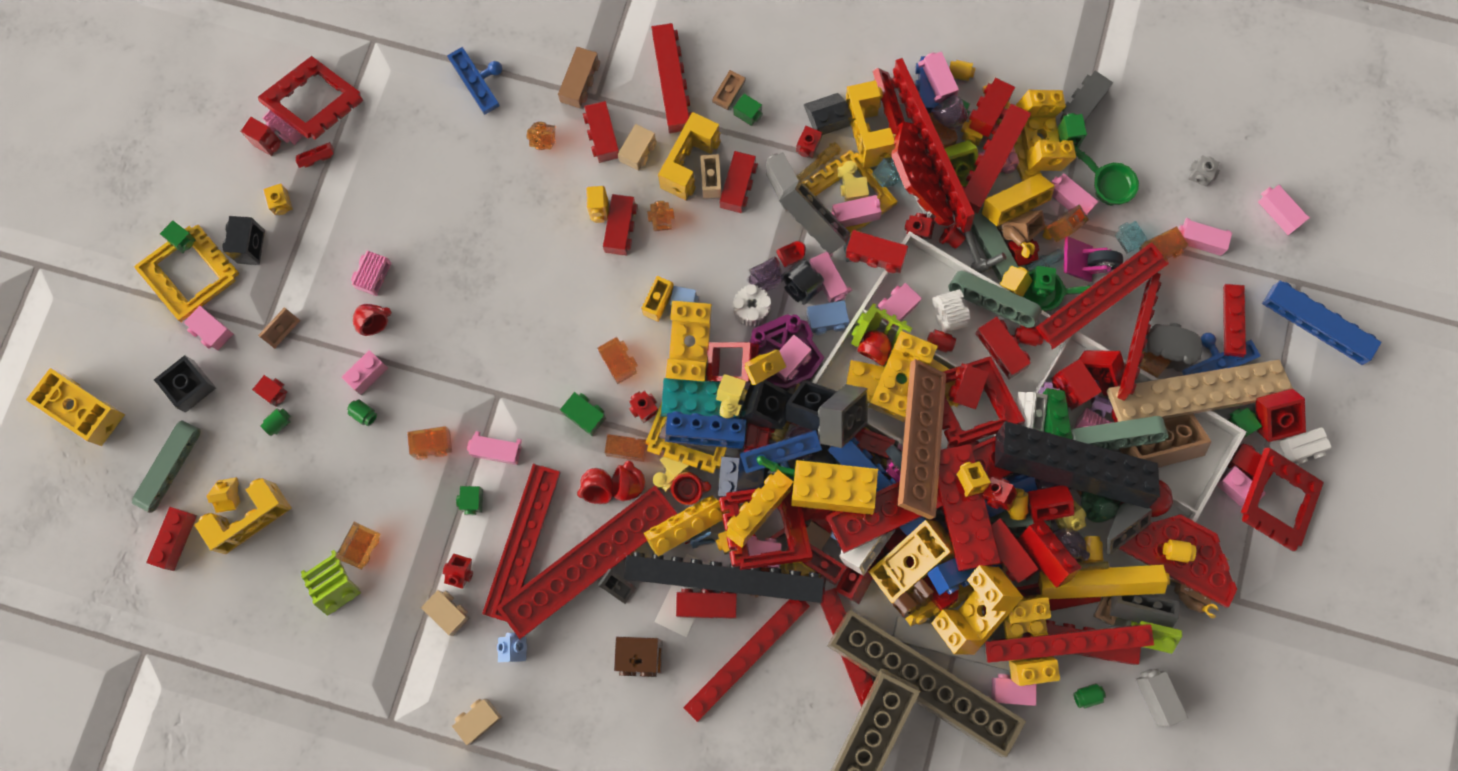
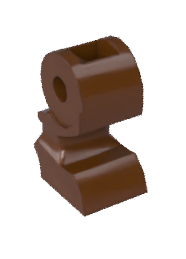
[893,578,934,618]

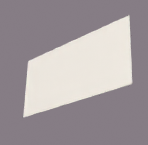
[654,554,710,637]

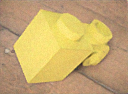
[837,161,869,201]
[716,374,748,419]
[653,456,690,492]

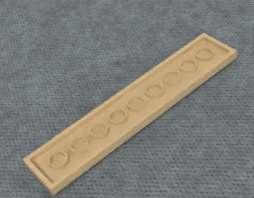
[1106,360,1293,422]

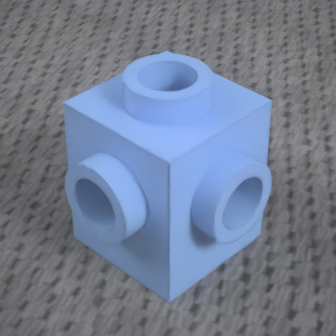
[497,633,527,662]

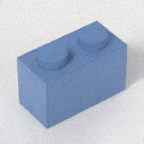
[806,300,849,335]

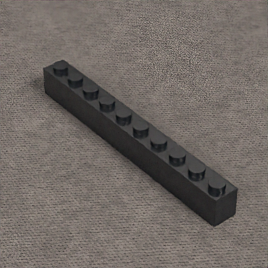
[624,552,826,603]

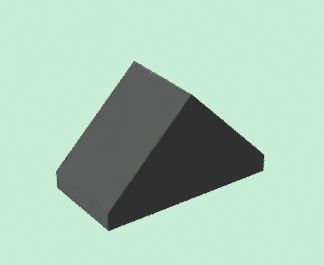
[598,569,636,604]

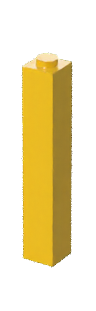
[1038,565,1170,599]

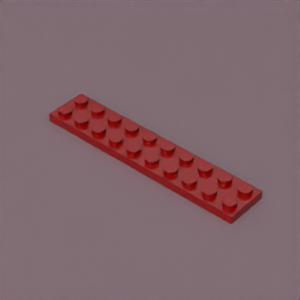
[892,58,975,233]
[826,436,1015,554]
[496,485,677,639]

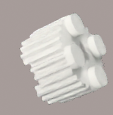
[733,284,771,327]
[932,289,971,333]

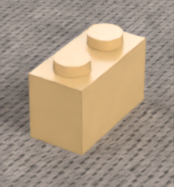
[618,124,657,171]
[700,154,721,199]
[421,590,470,636]
[452,699,502,745]

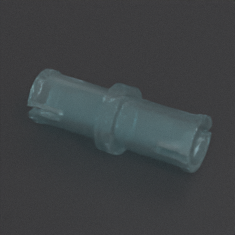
[1025,248,1064,272]

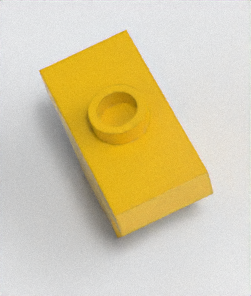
[744,350,786,385]
[206,477,240,513]

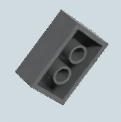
[818,384,868,448]

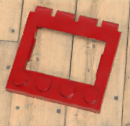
[258,56,363,140]
[942,356,1025,446]
[1241,448,1324,552]
[719,484,813,570]

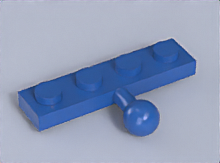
[447,47,503,115]
[1181,333,1261,375]
[740,430,822,484]

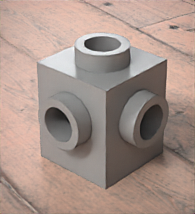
[1189,155,1220,186]

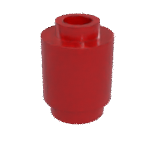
[1014,325,1044,347]
[927,329,956,353]

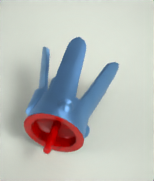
[685,528,715,549]

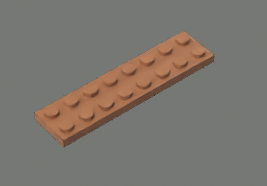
[898,359,946,519]

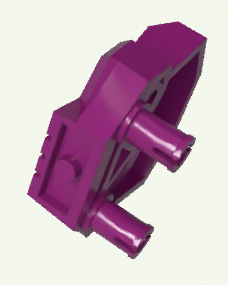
[749,314,824,391]

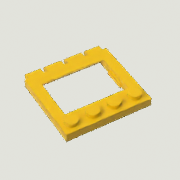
[802,150,898,237]
[133,225,239,323]
[646,402,742,474]

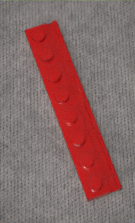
[1035,242,1169,350]
[482,463,561,622]

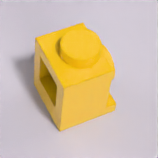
[957,461,991,497]

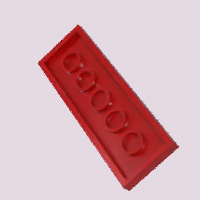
[938,444,1000,572]

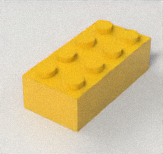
[792,460,878,515]

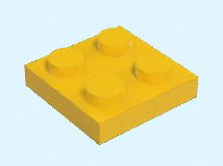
[846,360,885,404]

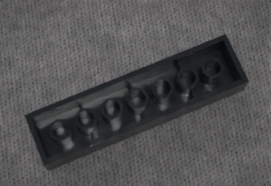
[995,421,1160,509]

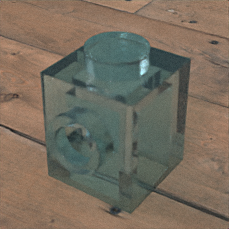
[872,157,901,187]
[1115,221,1148,254]

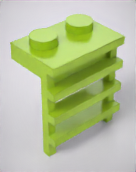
[851,303,912,351]
[301,550,361,616]
[1131,621,1182,654]

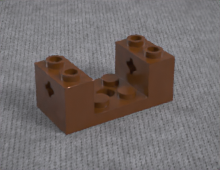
[614,637,663,677]

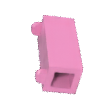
[918,51,959,104]
[1051,173,1098,221]
[1258,184,1310,235]
[831,195,881,227]
[1177,218,1232,256]
[810,251,852,303]
[467,431,522,465]

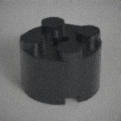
[780,259,824,305]

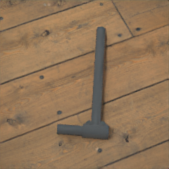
[964,229,1006,273]

